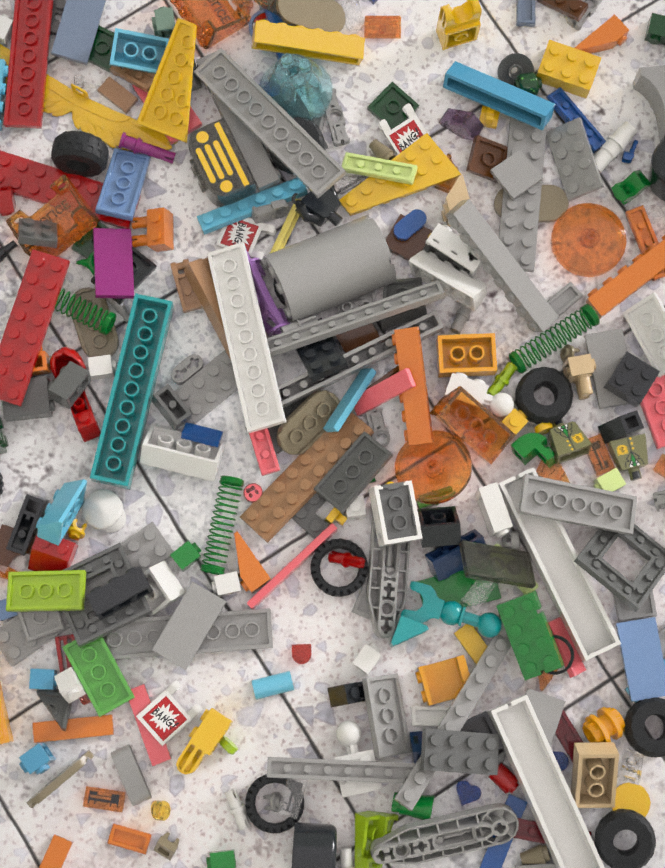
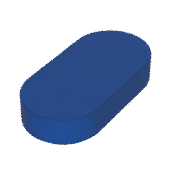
[393,209,427,241]

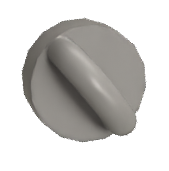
[502,531,520,550]

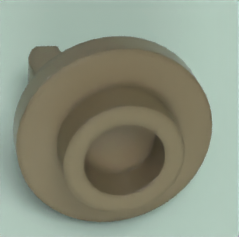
[560,344,580,363]

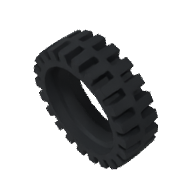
[310,538,368,597]
[245,774,304,833]

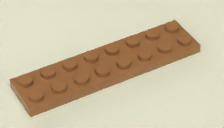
[240,412,374,543]

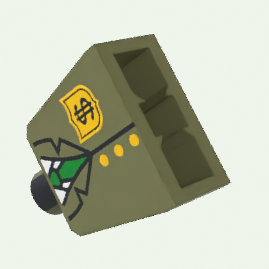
[548,419,592,465]
[607,433,648,481]

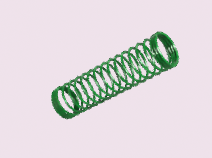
[55,288,117,335]
[509,304,600,374]
[200,475,244,575]

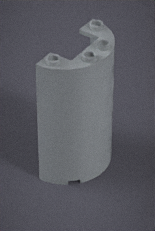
[260,215,396,323]

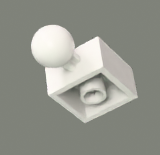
[442,372,514,417]
[334,721,382,798]

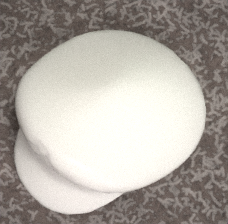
[82,489,126,533]

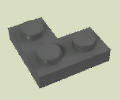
[291,492,329,539]

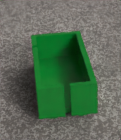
[496,590,564,680]

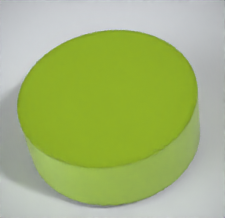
[219,736,238,755]

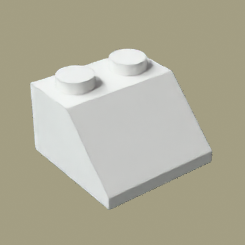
[144,560,186,617]

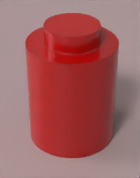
[488,762,519,794]

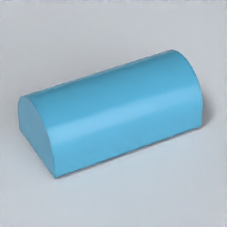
[251,671,294,700]

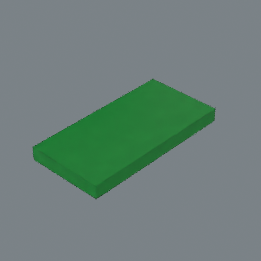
[416,561,502,608]

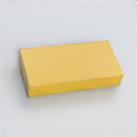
[453,624,487,664]

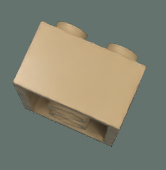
[571,742,619,808]

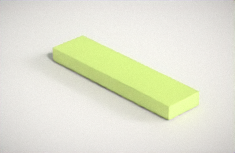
[341,152,418,185]

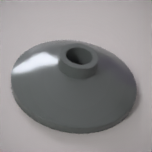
[497,53,534,86]

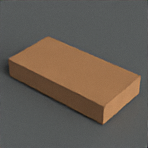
[97,76,138,114]

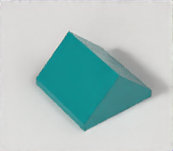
[389,616,429,648]

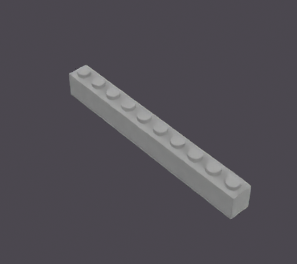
[278,310,444,408]

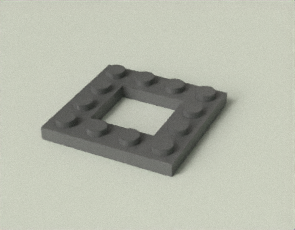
[574,524,665,612]
[64,543,152,648]

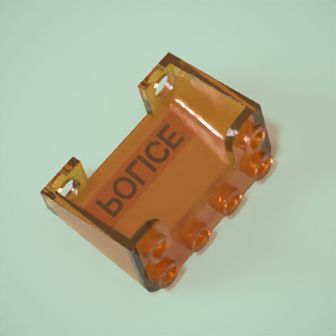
[170,0,251,49]
[6,175,99,256]

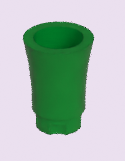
[391,792,434,820]

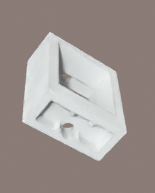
[475,482,513,539]

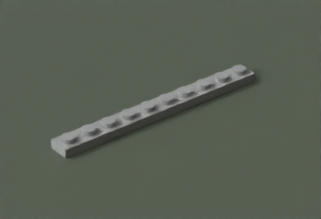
[267,280,445,357]
[394,634,511,811]

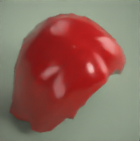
[49,347,86,379]

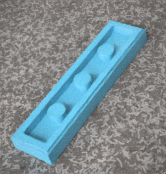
[323,368,376,432]

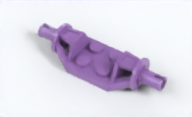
[245,246,291,337]

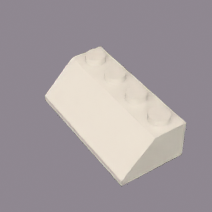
[409,250,487,311]
[139,423,226,481]

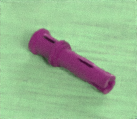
[118,132,176,164]

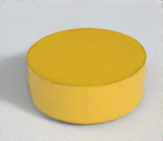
[534,422,554,435]

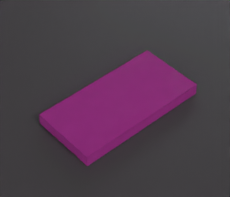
[93,228,134,299]

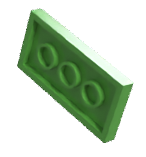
[62,637,135,717]

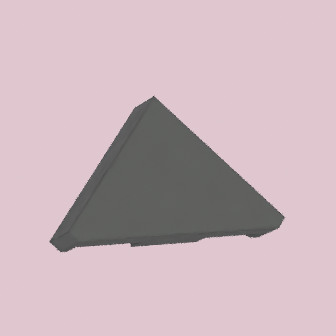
[36,690,72,731]

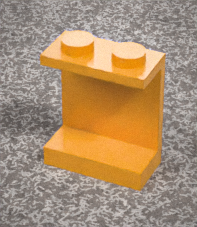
[415,655,470,706]

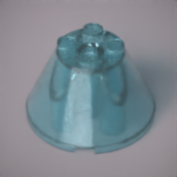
[259,53,333,120]

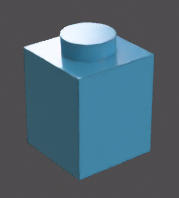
[29,669,57,690]

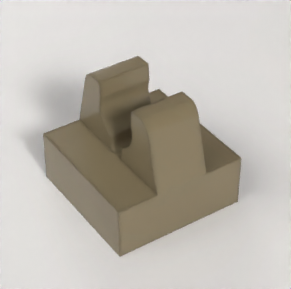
[154,832,179,860]

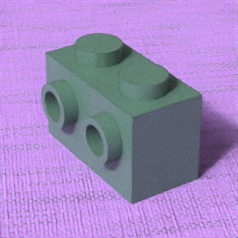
[151,6,175,39]

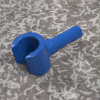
[622,140,638,163]

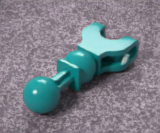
[400,581,502,638]

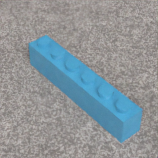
[443,61,555,130]

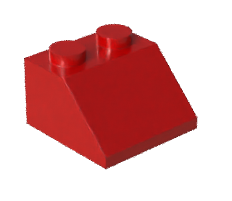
[28,536,78,571]

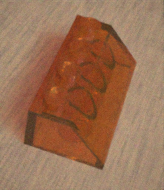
[429,386,516,464]

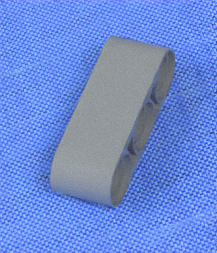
[111,744,152,806]

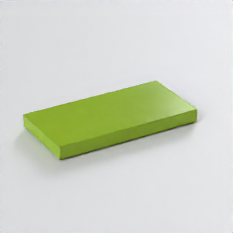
[6,570,86,612]

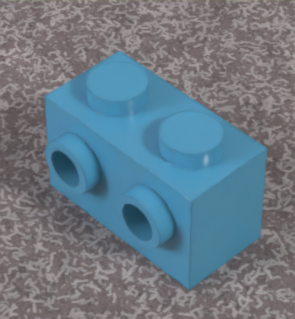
[19,743,56,775]

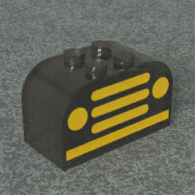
[188,118,256,207]

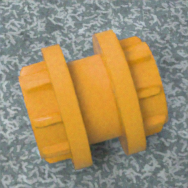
[582,707,625,743]

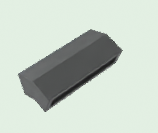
[378,305,427,333]

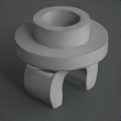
[263,792,284,812]

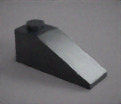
[6,494,50,556]

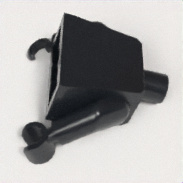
[292,185,343,227]

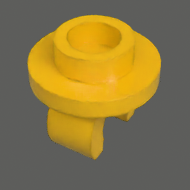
[66,519,87,540]

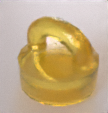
[151,800,170,821]

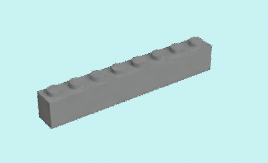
[196,51,281,192]
[445,199,559,332]

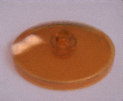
[551,203,626,277]
[395,430,472,504]

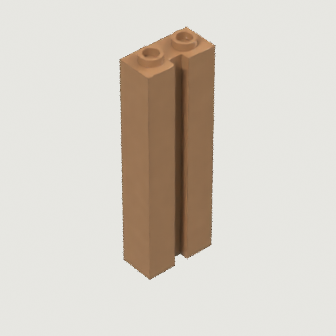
[184,256,231,360]

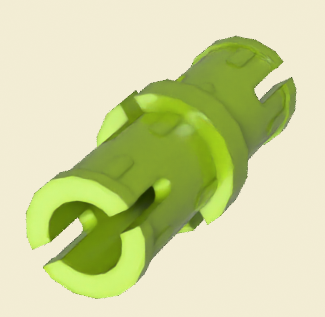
[487,362,518,396]

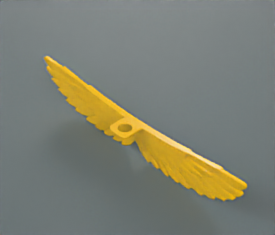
[0,44,178,154]

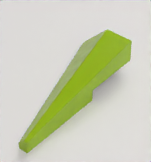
[355,811,399,868]

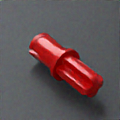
[328,551,365,568]

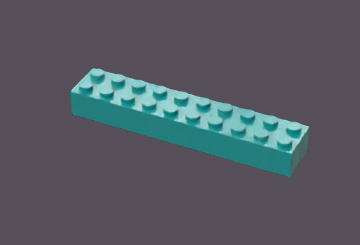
[90,293,174,490]

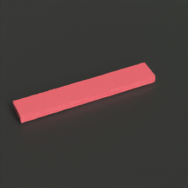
[247,524,338,610]

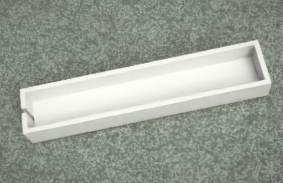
[498,467,621,662]
[487,695,605,868]

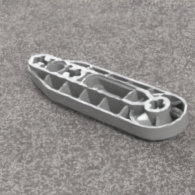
[366,511,410,639]
[370,803,519,865]

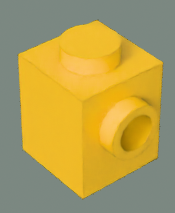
[499,408,528,439]

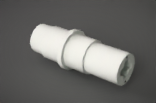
[594,122,637,173]

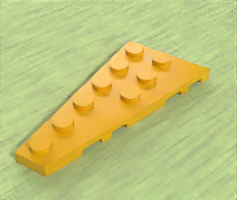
[136,18,197,143]
[339,133,462,216]

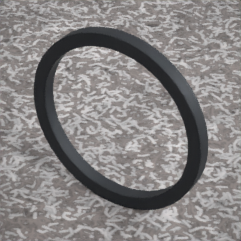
[544,635,574,675]

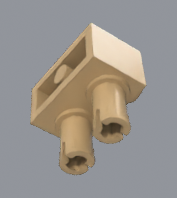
[562,354,596,400]

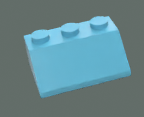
[109,28,169,74]
[36,479,87,546]

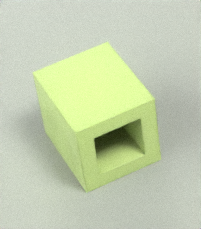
[593,468,626,492]

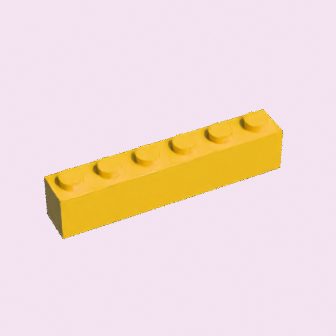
[251,20,365,65]

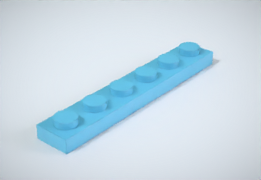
[197,178,308,235]

